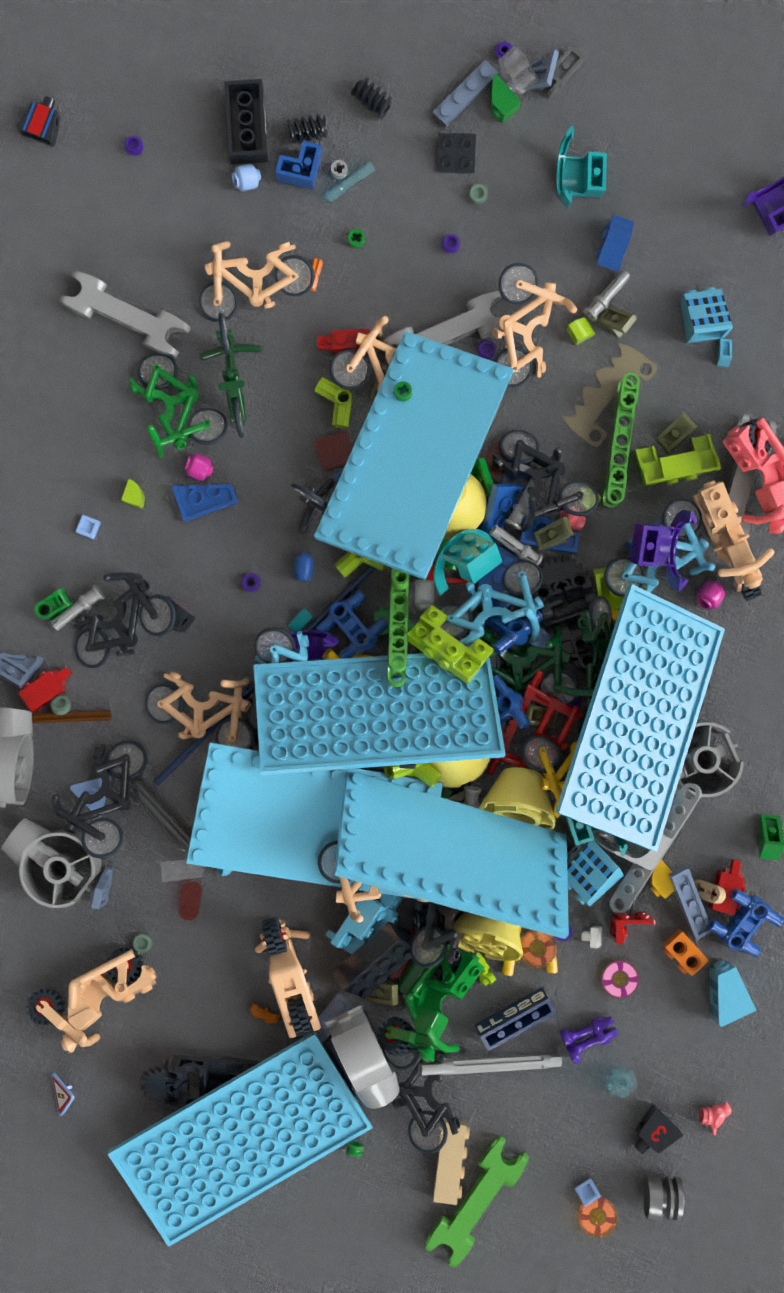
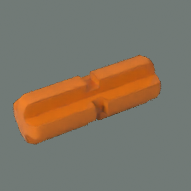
[305,258,323,292]

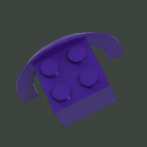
[741,177,784,236]
[629,510,697,591]
[259,630,339,662]

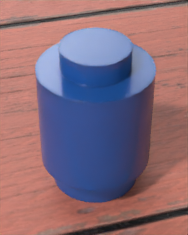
[293,553,314,581]

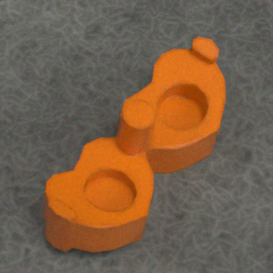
[250,1003,280,1024]

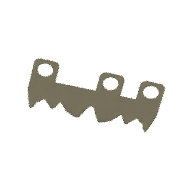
[562,343,657,447]

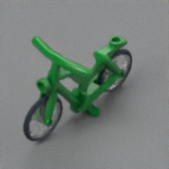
[128,353,228,458]

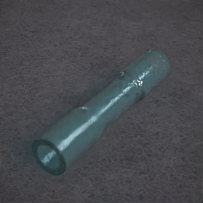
[324,161,375,203]

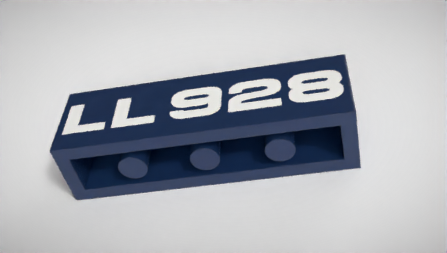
[474,987,556,1051]

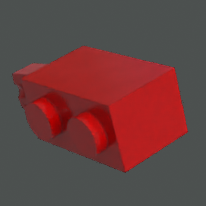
[317,328,370,355]
[18,667,73,712]
[708,859,746,916]

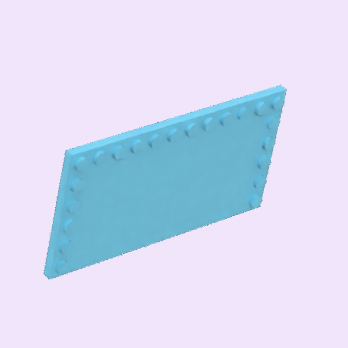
[314,331,513,580]
[555,584,725,852]
[254,653,505,775]
[186,742,443,899]
[334,770,569,939]
[108,1031,373,1247]

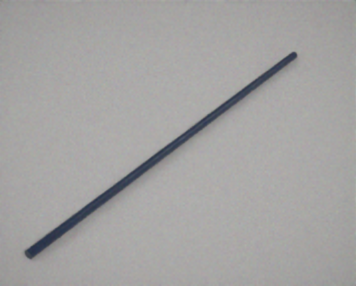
[153,565,376,786]

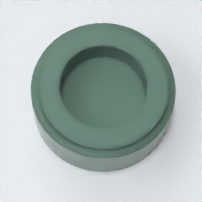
[469,184,488,205]
[50,695,71,715]
[133,933,153,953]

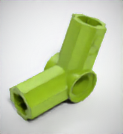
[314,377,352,428]
[334,552,387,578]
[384,763,442,788]

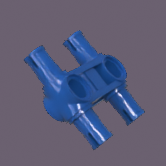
[316,590,389,659]
[482,593,543,655]
[493,675,531,747]
[707,888,784,957]

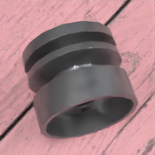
[643,1175,685,1221]

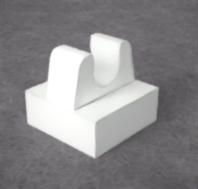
[581,926,602,948]

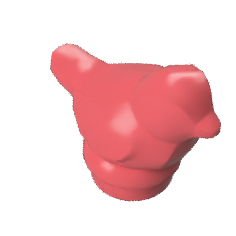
[559,507,586,531]
[699,1101,732,1135]

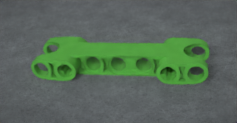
[602,373,640,508]
[387,568,409,687]
[424,1135,529,1269]

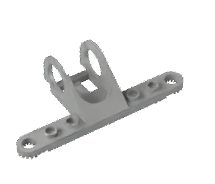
[593,783,702,913]

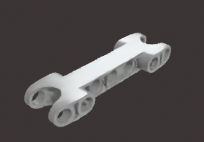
[59,271,191,358]
[382,291,503,349]
[707,413,776,539]

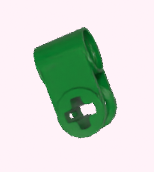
[35,588,74,620]

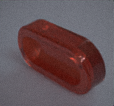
[179,881,202,920]

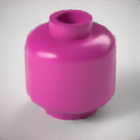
[184,453,214,481]
[696,581,725,610]

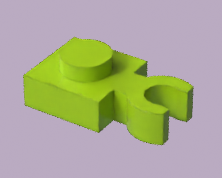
[475,952,496,987]

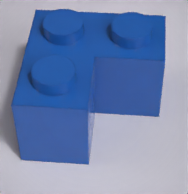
[275,141,322,190]
[595,215,635,271]

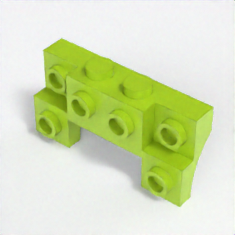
[635,434,721,486]
[407,605,494,685]

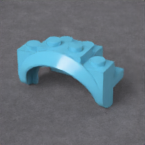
[326,891,402,955]

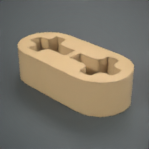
[694,879,726,904]

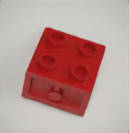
[610,911,655,944]

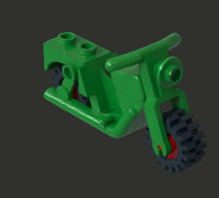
[377,945,485,1063]

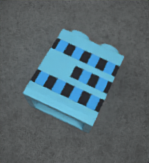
[680,287,733,343]
[567,840,624,907]
[709,960,757,1027]

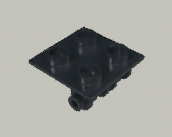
[437,133,476,173]

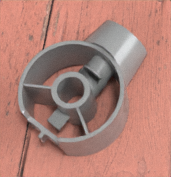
[0,707,34,808]
[674,722,744,797]
[1,818,101,908]
[325,1005,399,1109]

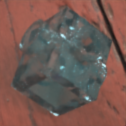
[605,1068,638,1098]

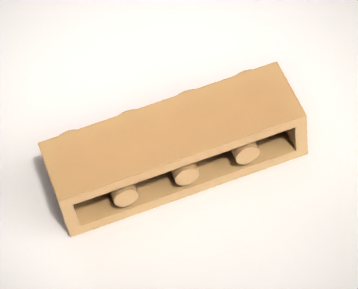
[433,1118,470,1205]

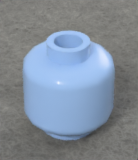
[232,164,261,191]

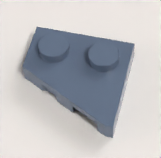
[516,48,559,91]
[0,653,44,689]
[90,866,114,909]

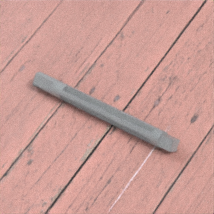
[418,1054,562,1075]

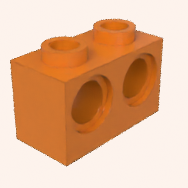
[662,929,709,976]

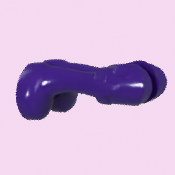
[559,1016,618,1065]

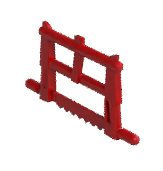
[487,670,583,778]

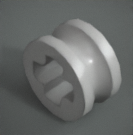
[331,160,348,180]

